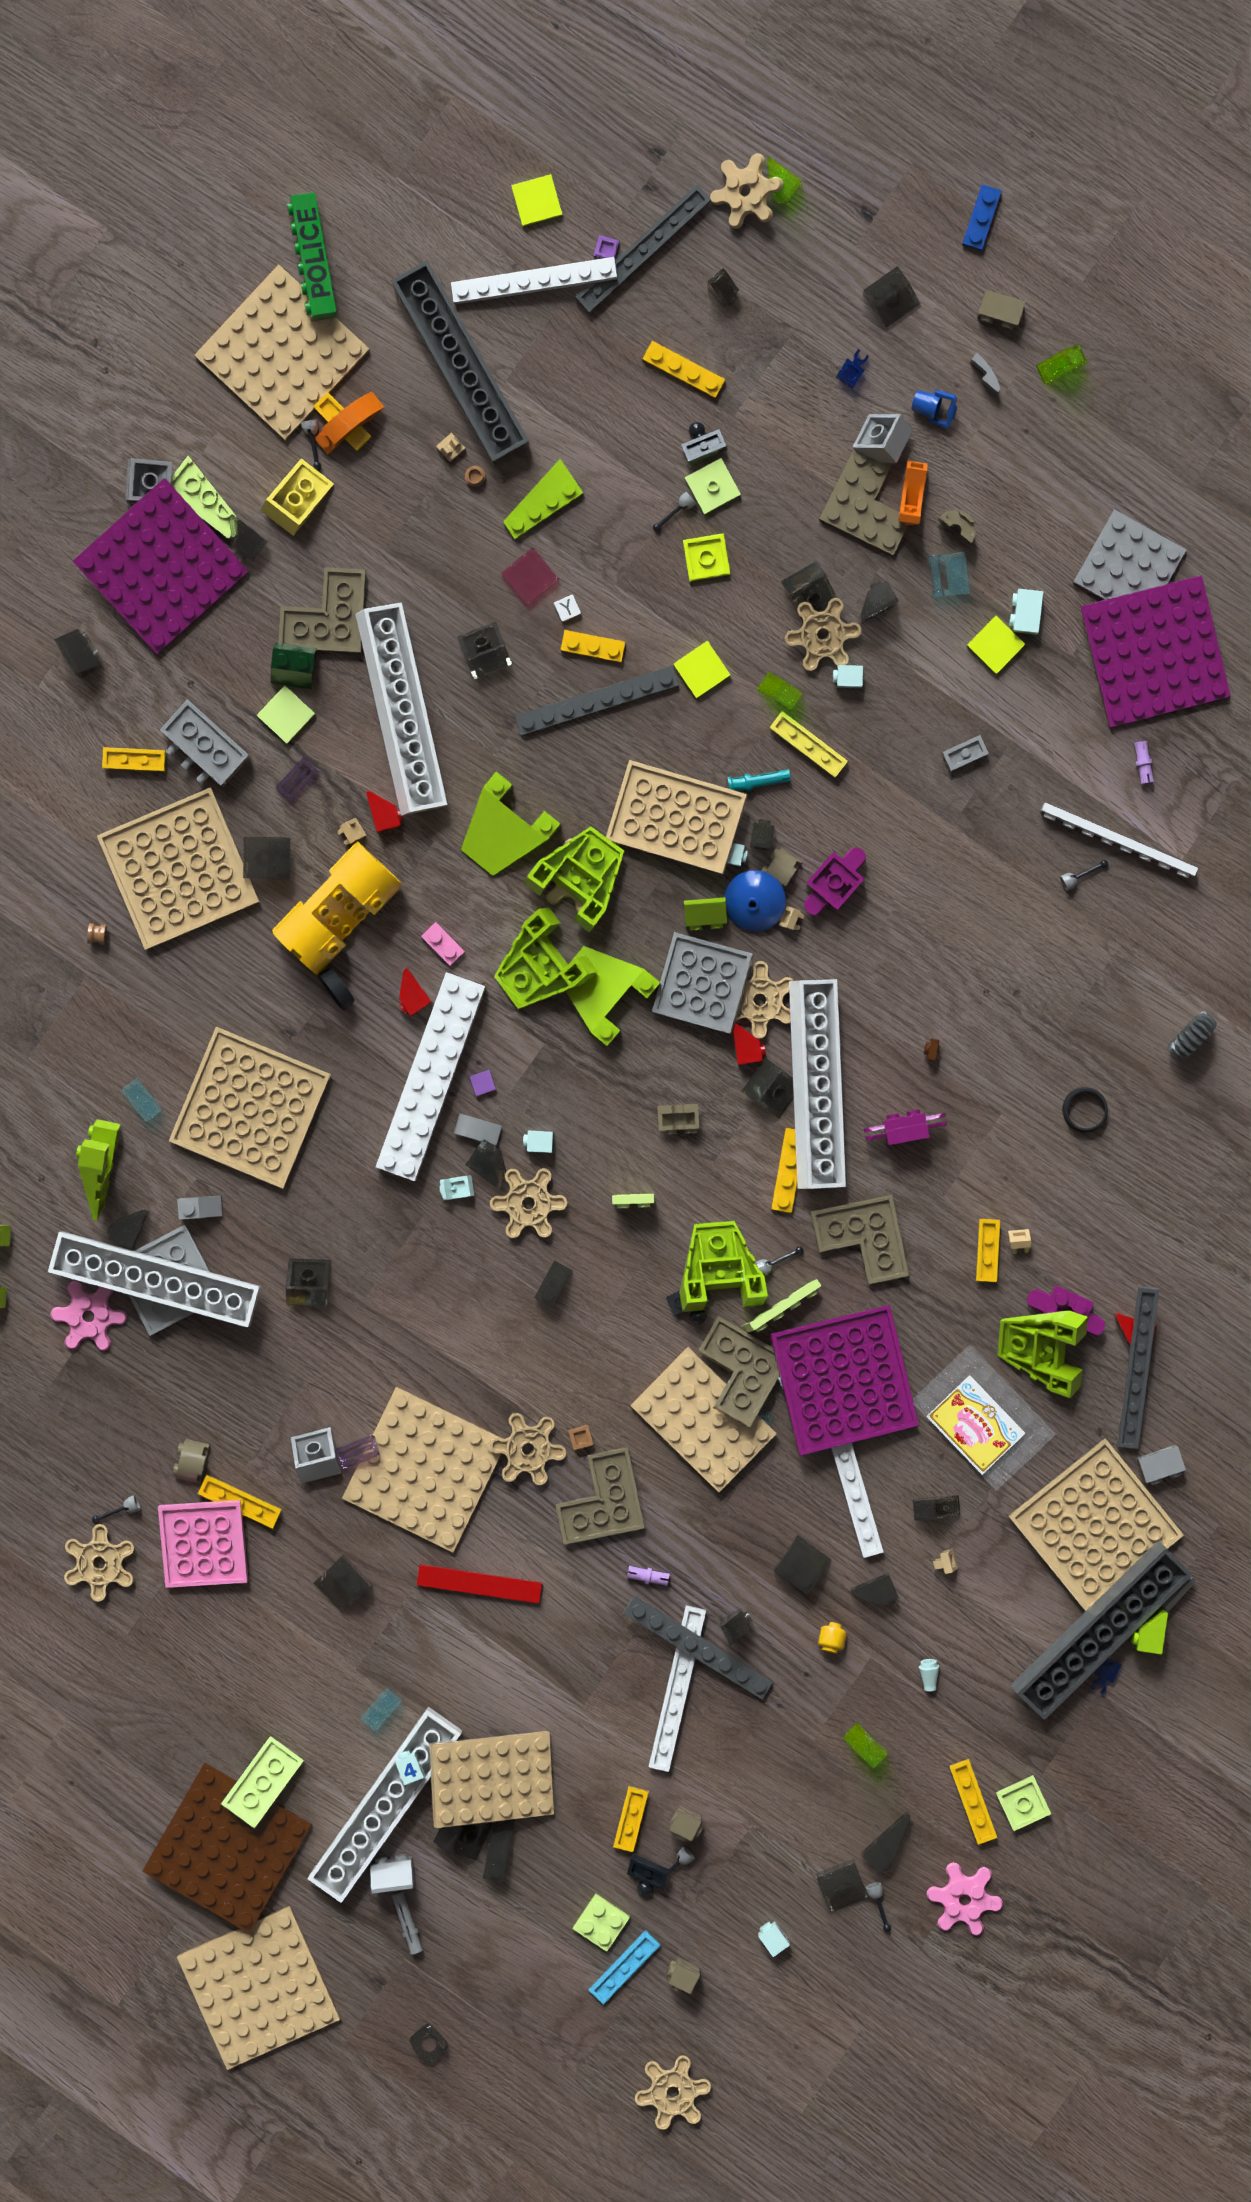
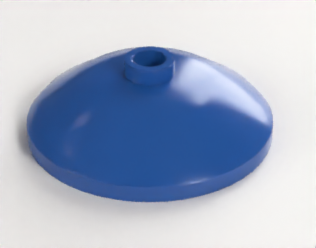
[724,870,786,932]

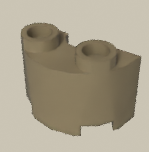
[938,510,976,546]
[761,848,802,889]
[657,1104,699,1134]
[173,1439,210,1484]

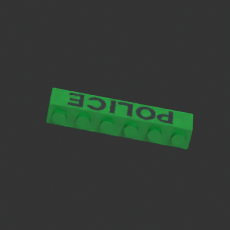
[287,192,336,321]

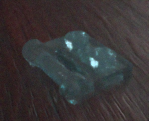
[928,552,970,598]

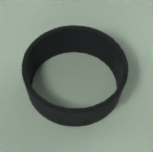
[317,968,355,1011]
[1062,1087,1108,1132]

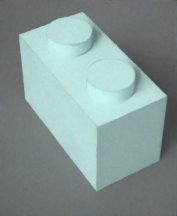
[1009,589,1043,635]

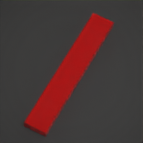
[417,1564,542,1603]

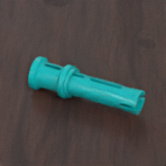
[727,769,791,792]

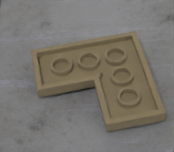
[819,449,908,556]
[278,567,366,653]
[811,1195,909,1284]
[697,1316,779,1429]
[555,1447,645,1545]

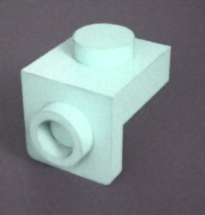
[440,1175,474,1200]

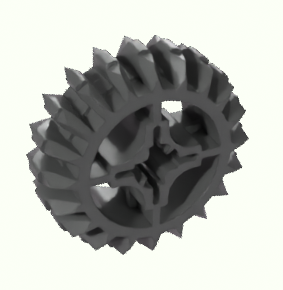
[1167,1011,1217,1061]

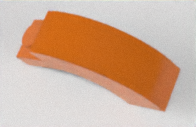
[315,391,385,455]
[898,460,928,525]

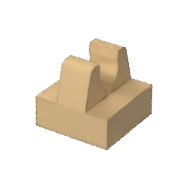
[436,432,466,463]
[338,818,366,845]
[776,906,804,930]
[1008,1229,1031,1254]
[933,1549,958,1574]

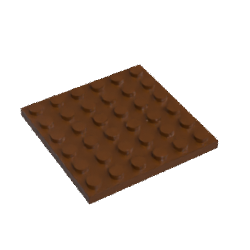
[142,1762,312,1933]

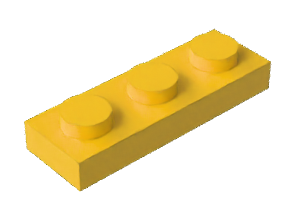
[313,392,372,451]
[561,630,625,663]
[102,747,166,771]
[976,1219,1000,1282]
[613,1786,649,1852]

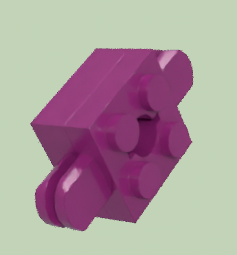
[804,847,866,915]
[864,1109,947,1145]
[1027,1285,1105,1336]

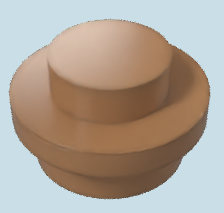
[465,466,486,487]

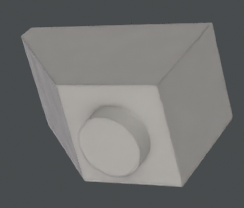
[177,1195,223,1220]

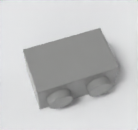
[1137,1445,1186,1485]

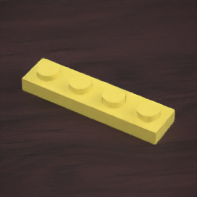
[770,711,848,778]

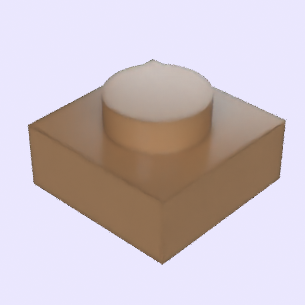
[568,1424,594,1450]

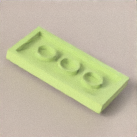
[221,1736,304,1828]

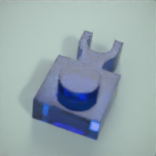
[836,349,869,389]
[1090,1657,1122,1694]

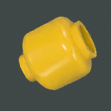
[818,1622,847,1654]

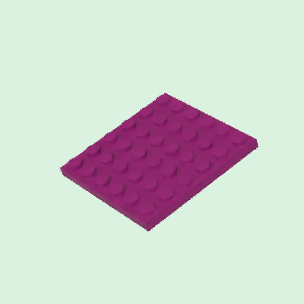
[72,477,248,654]
[1080,575,1231,727]
[770,1305,919,1455]

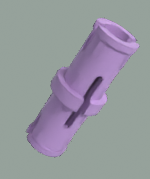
[1134,741,1154,784]
[627,1565,670,1587]

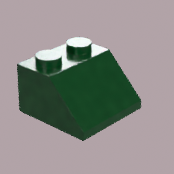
[271,642,317,689]

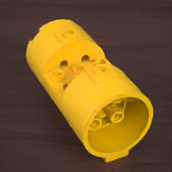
[272,841,403,975]

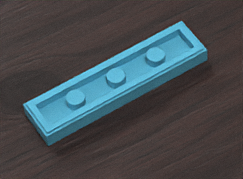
[589,1930,661,2005]

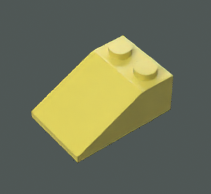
[261,459,334,536]

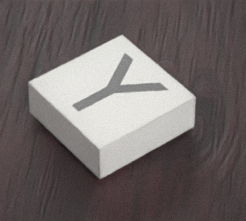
[554,594,581,622]

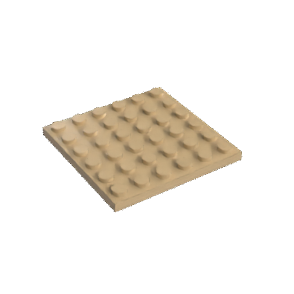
[195,264,370,441]
[97,787,260,950]
[169,1027,331,1189]
[342,1386,503,1552]
[1009,1438,1184,1611]
[177,1906,341,2070]

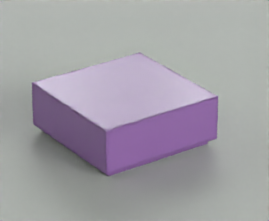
[594,235,619,259]
[470,1070,496,1096]

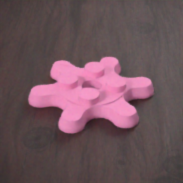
[50,1281,128,1351]
[926,1862,1003,1936]

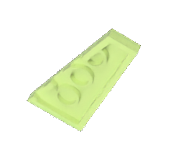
[171,456,242,539]
[741,1279,821,1333]

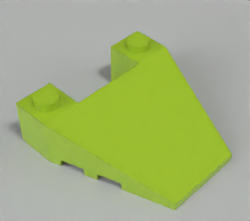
[461,772,561,876]
[523,827,624,933]
[494,907,598,1009]
[566,946,660,1046]
[76,1119,121,1221]
[679,1221,768,1312]
[997,1311,1088,1398]

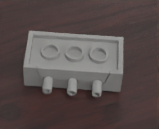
[160,699,251,787]

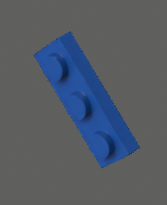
[962,184,1002,251]

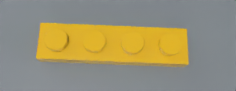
[642,341,725,399]
[771,1128,797,1213]
[198,1475,282,1529]
[949,1759,997,1845]

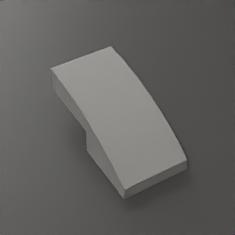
[970,353,1000,395]
[454,1113,502,1145]

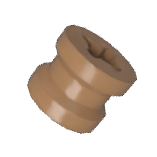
[87,923,107,945]

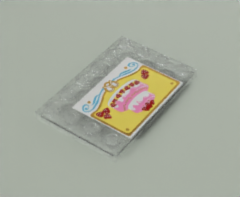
[913,1344,1056,1491]

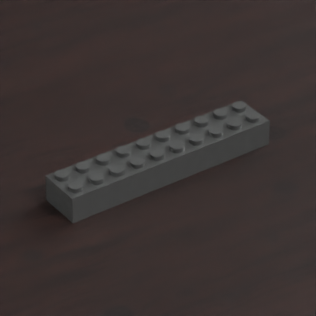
[391,260,530,464]
[1011,1540,1192,1720]

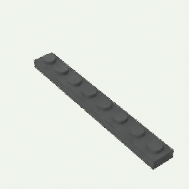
[575,185,711,314]
[515,666,679,736]
[1117,1285,1159,1449]
[623,1596,773,1699]

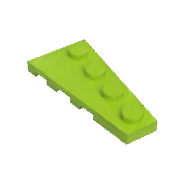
[503,459,583,540]

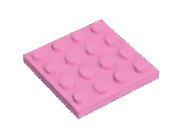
[158,1500,248,1588]

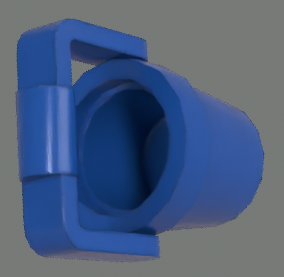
[911,390,957,428]

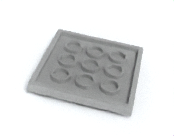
[1073,509,1186,600]
[652,932,754,1034]
[128,1224,210,1336]

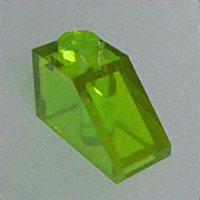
[766,156,802,205]
[1036,344,1088,384]
[757,672,803,712]
[843,1722,888,1769]

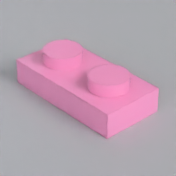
[421,922,465,966]

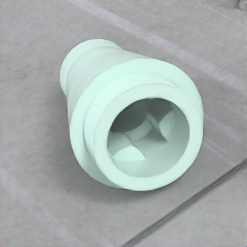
[919,1659,939,1691]

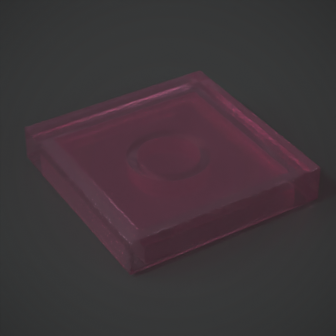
[501,547,559,606]

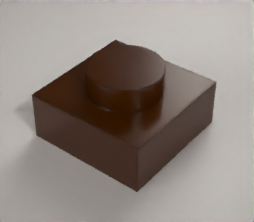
[924,1038,940,1061]

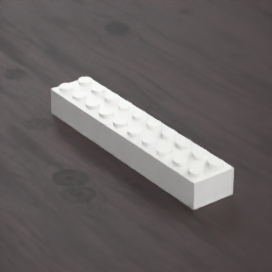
[355,602,447,816]
[376,972,486,1181]
[789,979,846,1189]
[48,1231,261,1327]
[308,1707,462,1903]

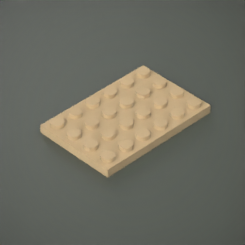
[606,760,748,874]
[630,1346,777,1492]
[429,1731,554,1828]

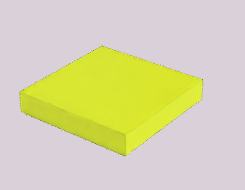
[511,174,562,226]
[683,533,730,582]
[967,616,1025,674]
[673,641,731,699]

